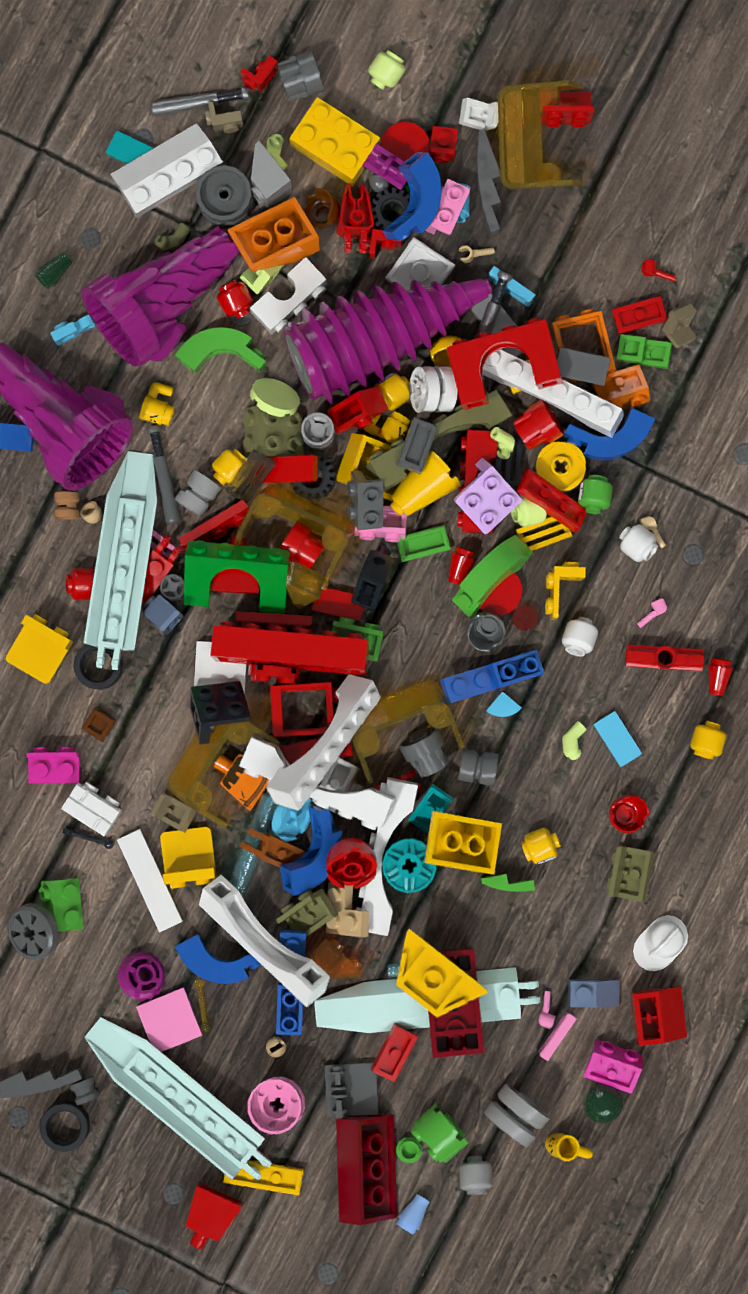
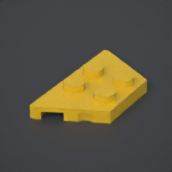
[396,929,488,1017]

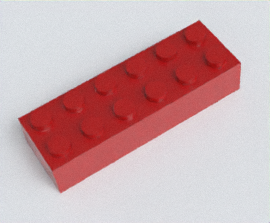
[210,622,370,676]

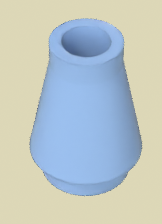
[396,1194,430,1235]

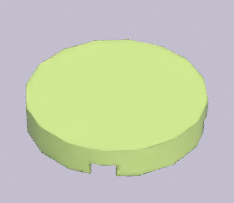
[250,378,300,417]

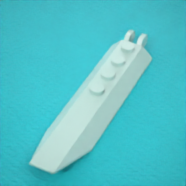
[84,451,157,670]
[314,967,540,1033]
[84,1017,272,1180]

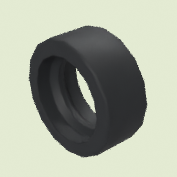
[73,644,123,690]
[39,1101,90,1152]

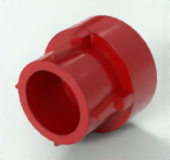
[513,399,565,450]
[279,520,326,572]

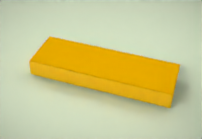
[223,1159,304,1195]

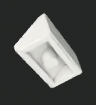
[312,757,360,813]

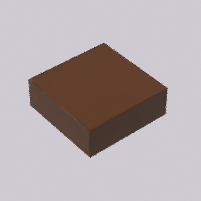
[81,707,117,742]

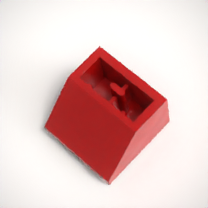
[630,986,687,1046]

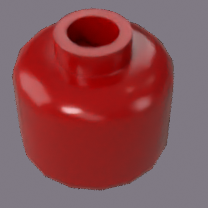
[216,279,254,319]
[65,567,95,600]

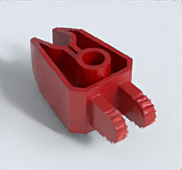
[336,183,374,254]

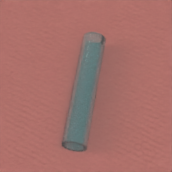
[229,793,279,895]

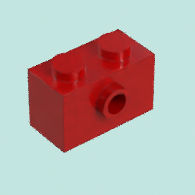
[327,386,389,434]

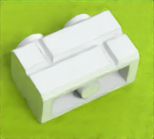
[61,781,123,836]

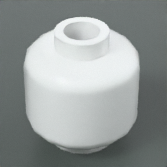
[620,524,658,562]
[562,617,598,657]

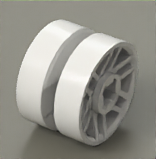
[409,366,457,413]

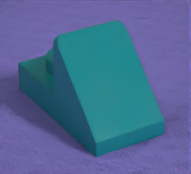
[408,784,454,834]

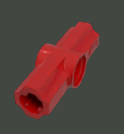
[625,644,704,672]

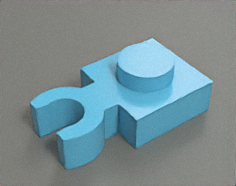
[51,315,95,346]

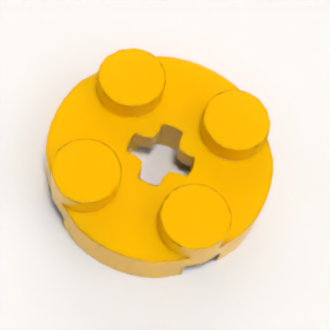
[535,442,586,492]

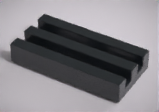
[495,435,522,487]

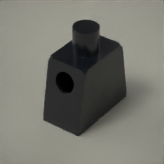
[351,546,394,611]

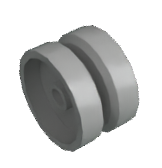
[483,1083,550,1148]

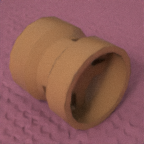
[54,492,80,520]

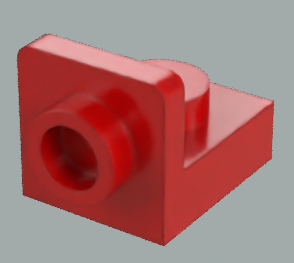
[240,55,278,93]
[429,126,458,163]
[366,229,402,259]

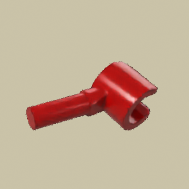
[642,260,676,282]

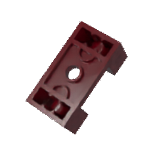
[428,947,484,1058]

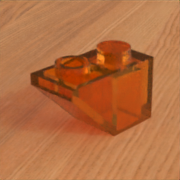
[307,937,364,979]

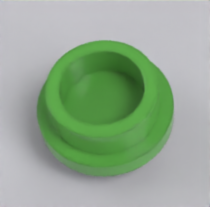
[396,1137,422,1163]

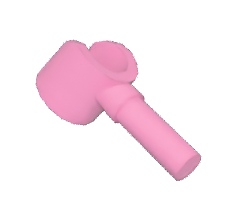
[637,598,667,628]
[538,991,555,1029]

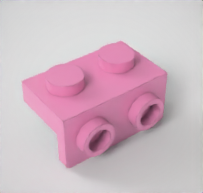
[425,179,470,235]
[355,506,407,542]

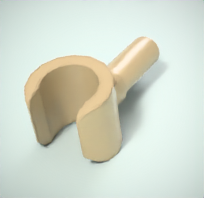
[459,246,494,263]
[639,516,666,548]

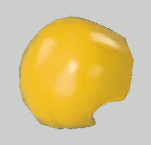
[430,335,461,368]

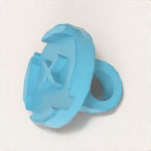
[263,796,312,842]

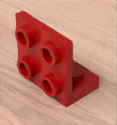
[540,92,594,128]

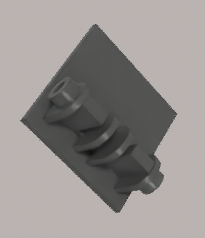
[325,1063,378,1119]

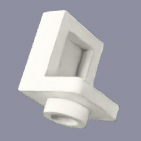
[459,97,501,131]

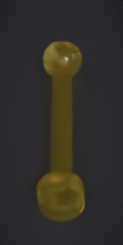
[194,979,211,1032]

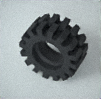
[371,188,410,230]
[291,453,335,501]

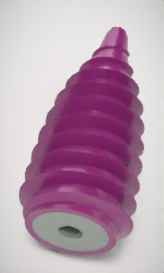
[283,278,492,404]

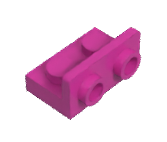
[27,747,80,783]
[583,1039,643,1094]

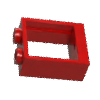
[270,682,338,738]

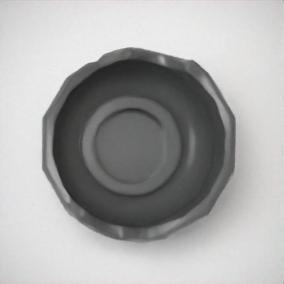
[467,611,506,652]

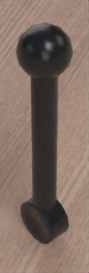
[62,828,114,849]

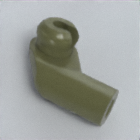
[155,223,191,252]

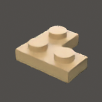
[326,882,369,937]

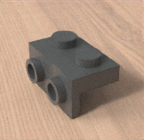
[347,471,383,530]

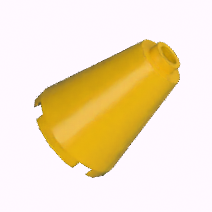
[390,450,461,516]

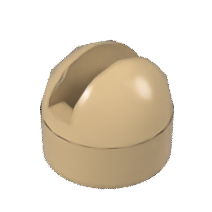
[80,501,102,524]
[266,1036,287,1057]

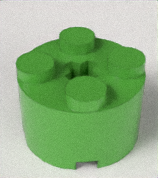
[410,1103,470,1163]

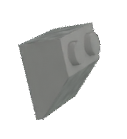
[251,141,292,210]

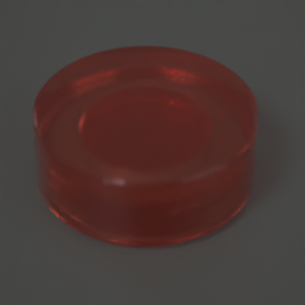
[512,605,538,631]

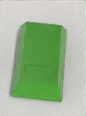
[397,525,451,562]

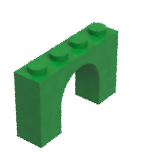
[184,541,290,614]

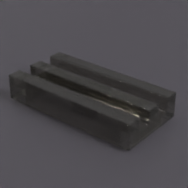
[225,449,276,503]

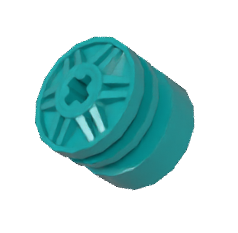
[382,838,436,893]

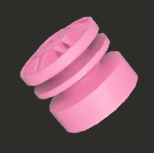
[248,1077,305,1134]

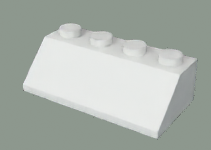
[111,123,223,218]

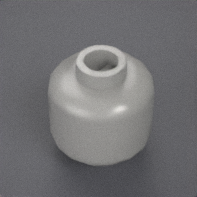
[459,1156,493,1195]

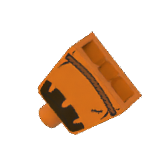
[213,754,269,811]

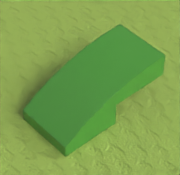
[617,334,673,369]
[480,873,535,892]

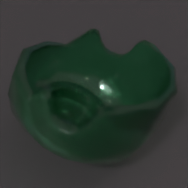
[583,1083,623,1124]

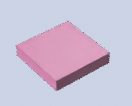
[136,987,203,1052]

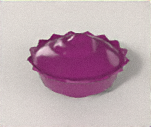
[117,951,166,1001]

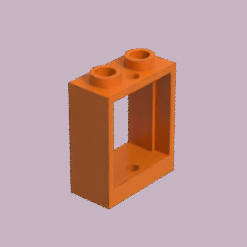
[551,309,616,384]

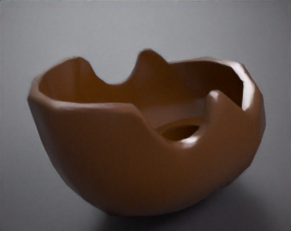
[303,188,340,229]

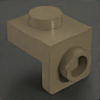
[205,101,244,133]
[662,304,697,348]
[151,793,197,833]

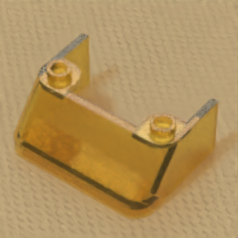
[498,80,586,189]
[235,484,355,590]
[351,680,465,784]
[167,721,281,829]

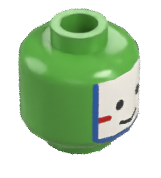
[578,475,613,514]

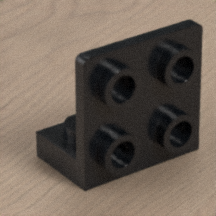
[190,681,251,745]

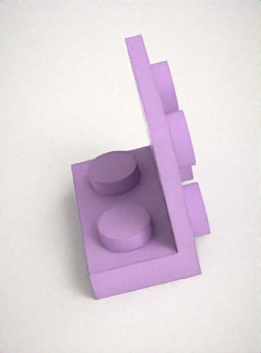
[454,458,523,534]

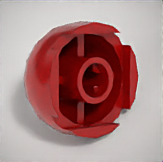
[326,838,378,889]

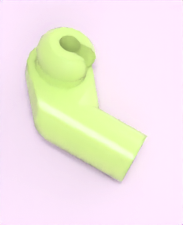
[265,134,288,170]
[490,427,515,459]
[562,721,587,760]

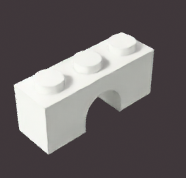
[250,257,327,335]

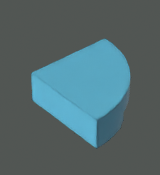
[486,692,522,717]

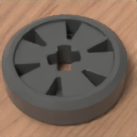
[8,903,59,960]

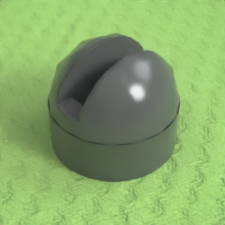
[369,175,389,194]

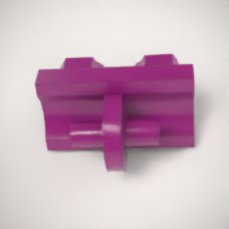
[363,143,407,190]

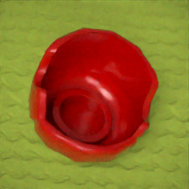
[608,794,650,833]

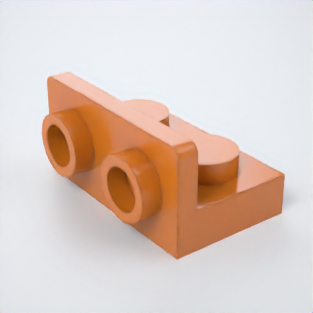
[592,365,650,410]

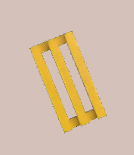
[516,517,572,551]

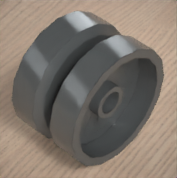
[196,165,254,228]

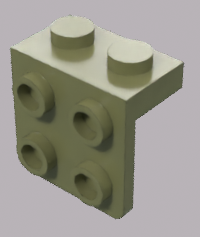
[243,405,304,459]

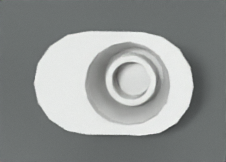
[633,915,688,971]

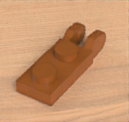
[239,827,306,868]

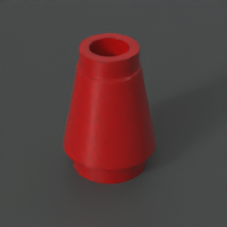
[448,546,476,585]
[708,658,733,696]

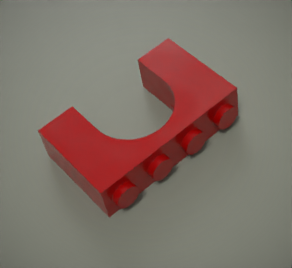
[447,318,563,410]

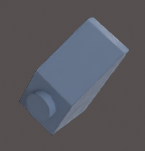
[143,594,184,635]
[568,979,620,1008]

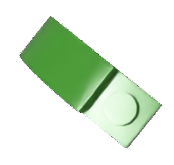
[175,327,267,374]
[452,535,533,618]

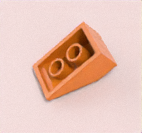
[228,197,320,272]

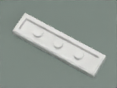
[117,829,183,932]

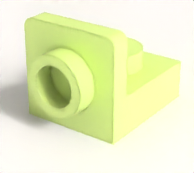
[240,265,284,295]

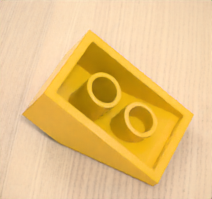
[335,433,409,501]
[424,811,502,874]

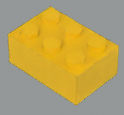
[289,97,380,187]

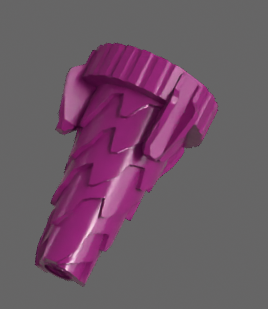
[81,226,239,367]
[0,343,133,491]

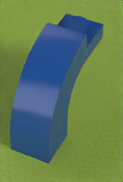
[382,152,441,241]
[563,408,655,461]
[280,805,342,895]
[175,933,262,984]

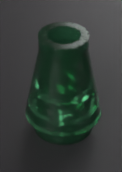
[35,252,72,289]

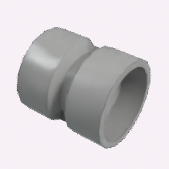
[301,413,335,450]
[175,470,221,517]

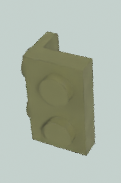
[607,845,654,902]
[276,889,339,937]

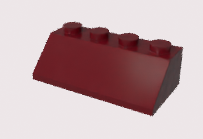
[336,1114,397,1226]

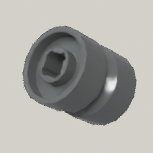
[458,748,499,786]

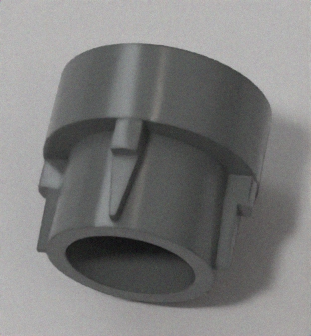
[277,50,324,100]
[399,726,449,777]

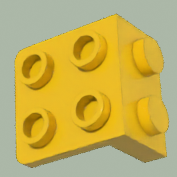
[545,562,586,620]
[6,614,73,684]
[160,827,217,889]

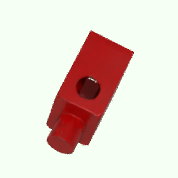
[210,536,260,595]
[186,1182,243,1250]

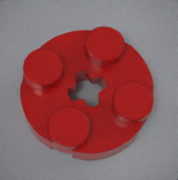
[248,664,300,685]

